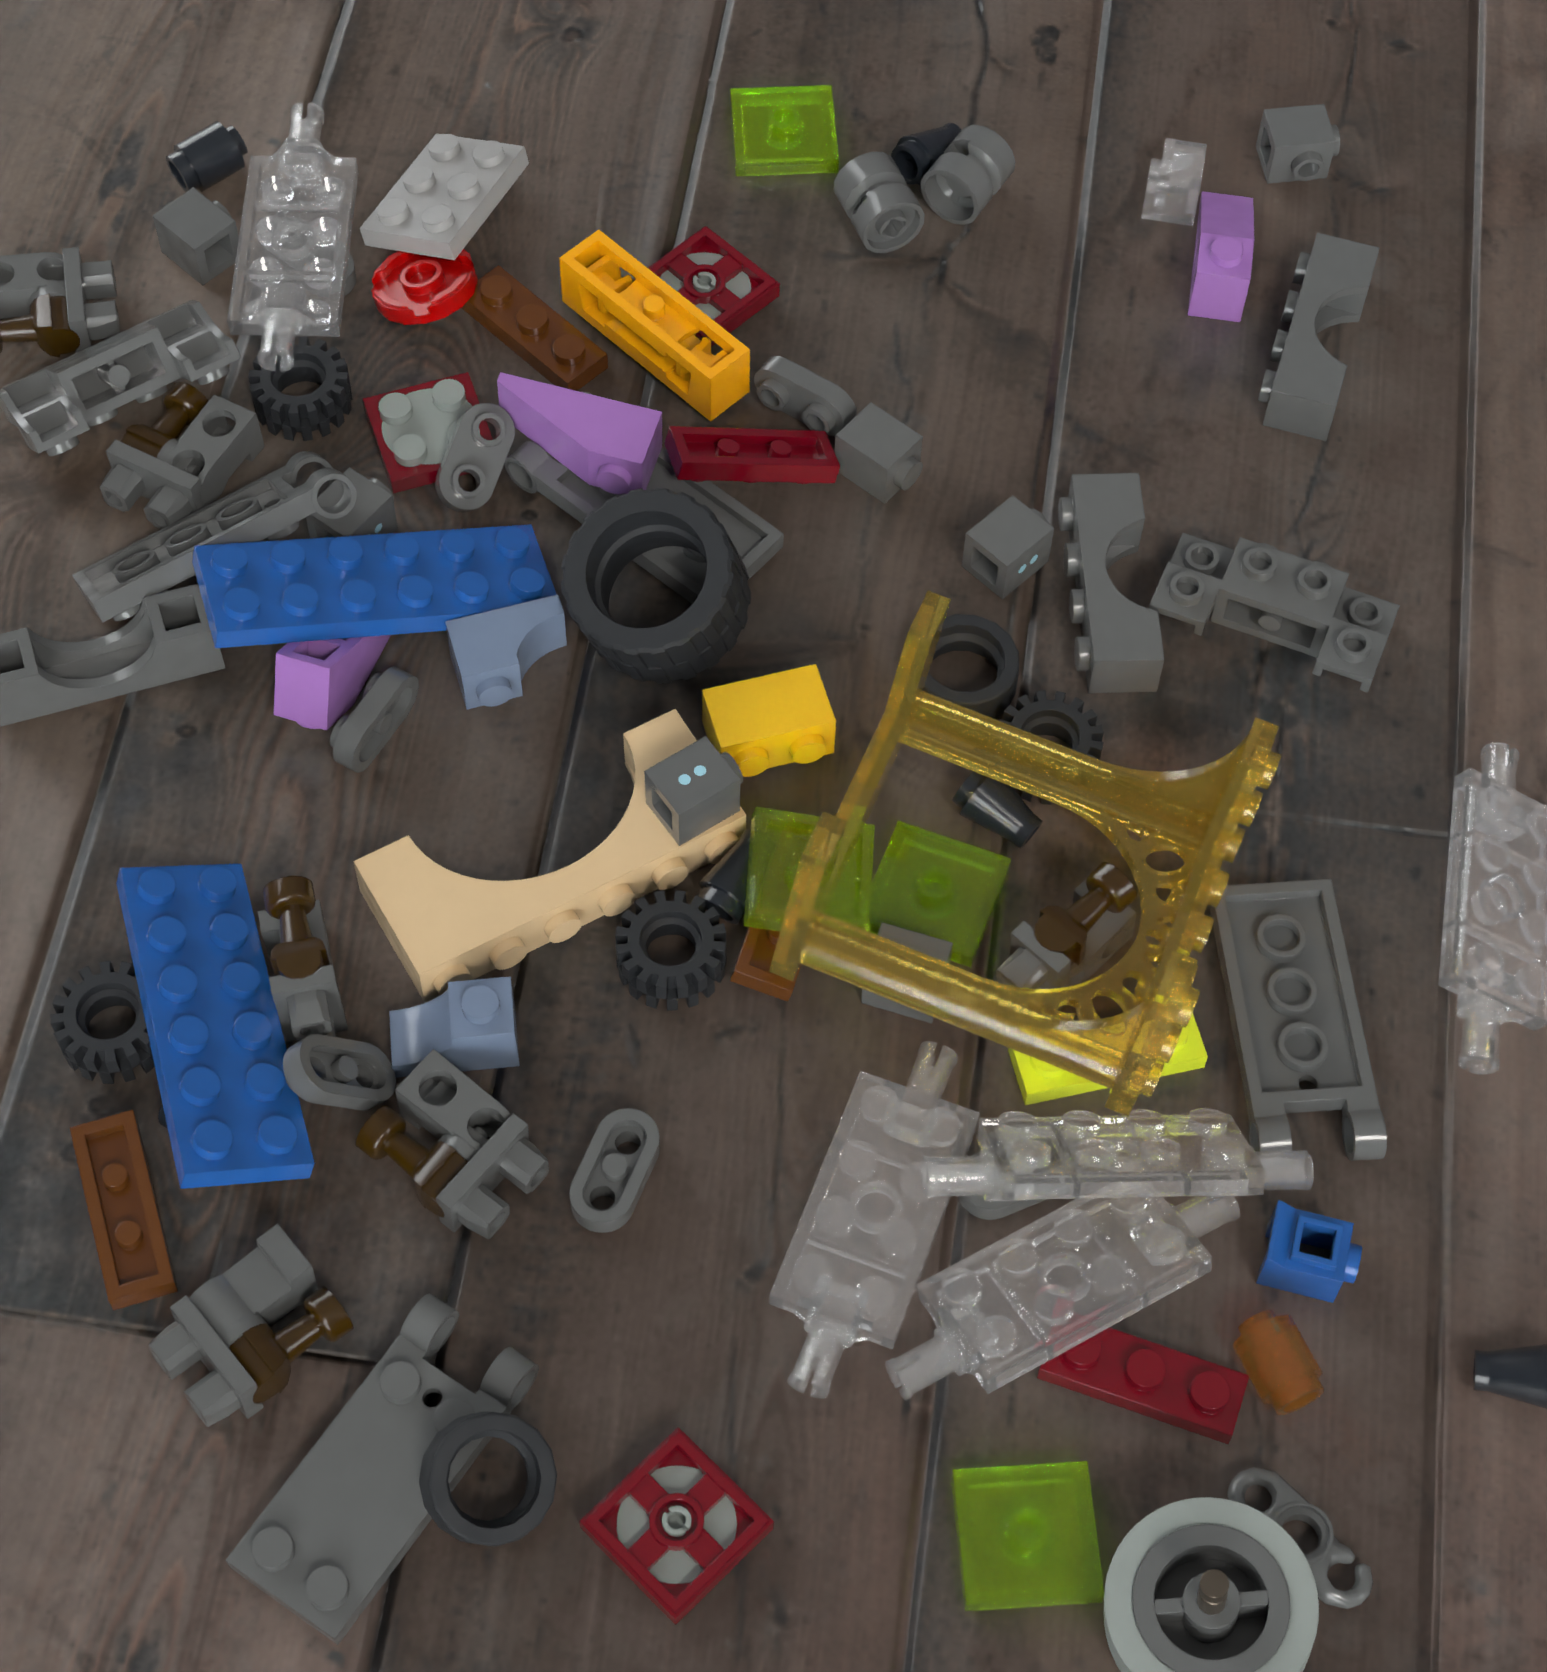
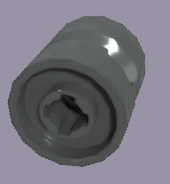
[920,125,1016,225]
[834,152,925,253]

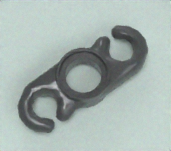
[1227,1467,1373,1609]

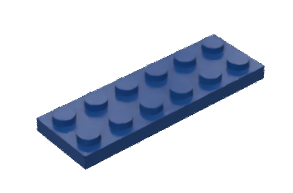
[192,524,557,648]
[116,864,315,1189]

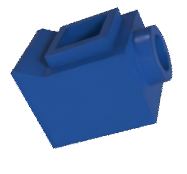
[1256,1200,1362,1303]

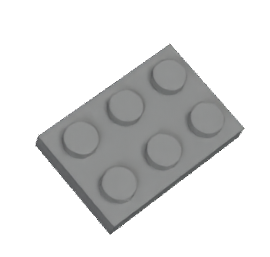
[359,133,529,260]

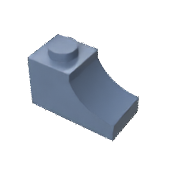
[445,595,567,709]
[389,976,520,1078]

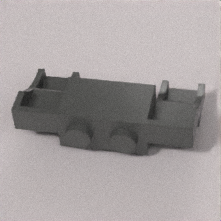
[0,300,241,456]
[1149,533,1400,693]

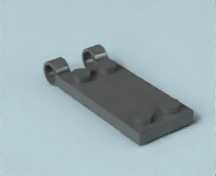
[504,391,784,604]
[72,451,357,622]
[1208,879,1387,1167]
[225,1293,539,1645]

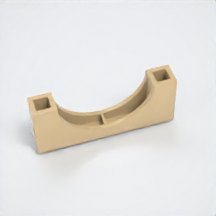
[353,709,746,1003]

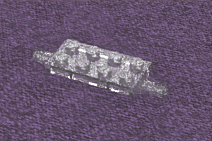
[227,102,359,372]
[1438,742,1547,1075]
[769,1041,981,1399]
[921,1108,1314,1201]
[885,1166,1240,1400]

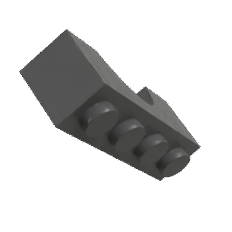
[1258,233,1380,441]
[1058,473,1165,694]
[0,584,225,727]

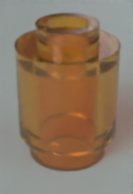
[1232,1310,1325,1415]

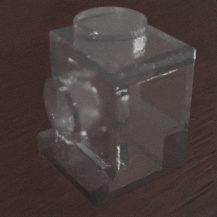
[1141,138,1207,226]

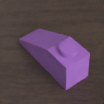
[1188,191,1254,322]
[497,372,662,494]
[274,635,391,730]

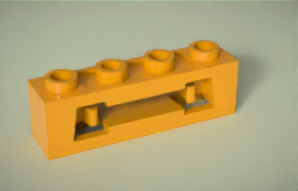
[559,229,750,422]

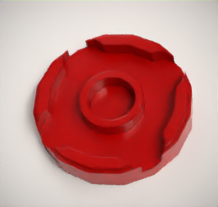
[371,249,478,325]

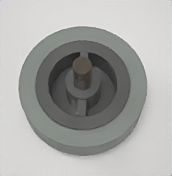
[1104,1497,1319,1672]

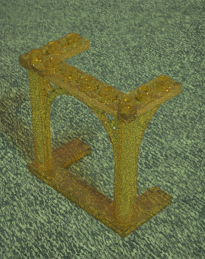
[769,591,1281,1117]

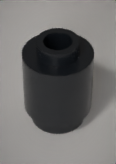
[166,121,248,192]

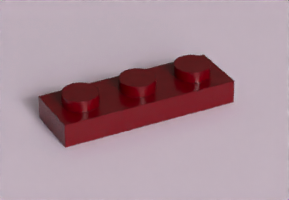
[664,426,840,484]
[1037,1310,1250,1444]

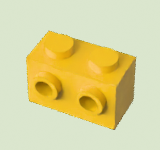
[702,664,836,777]

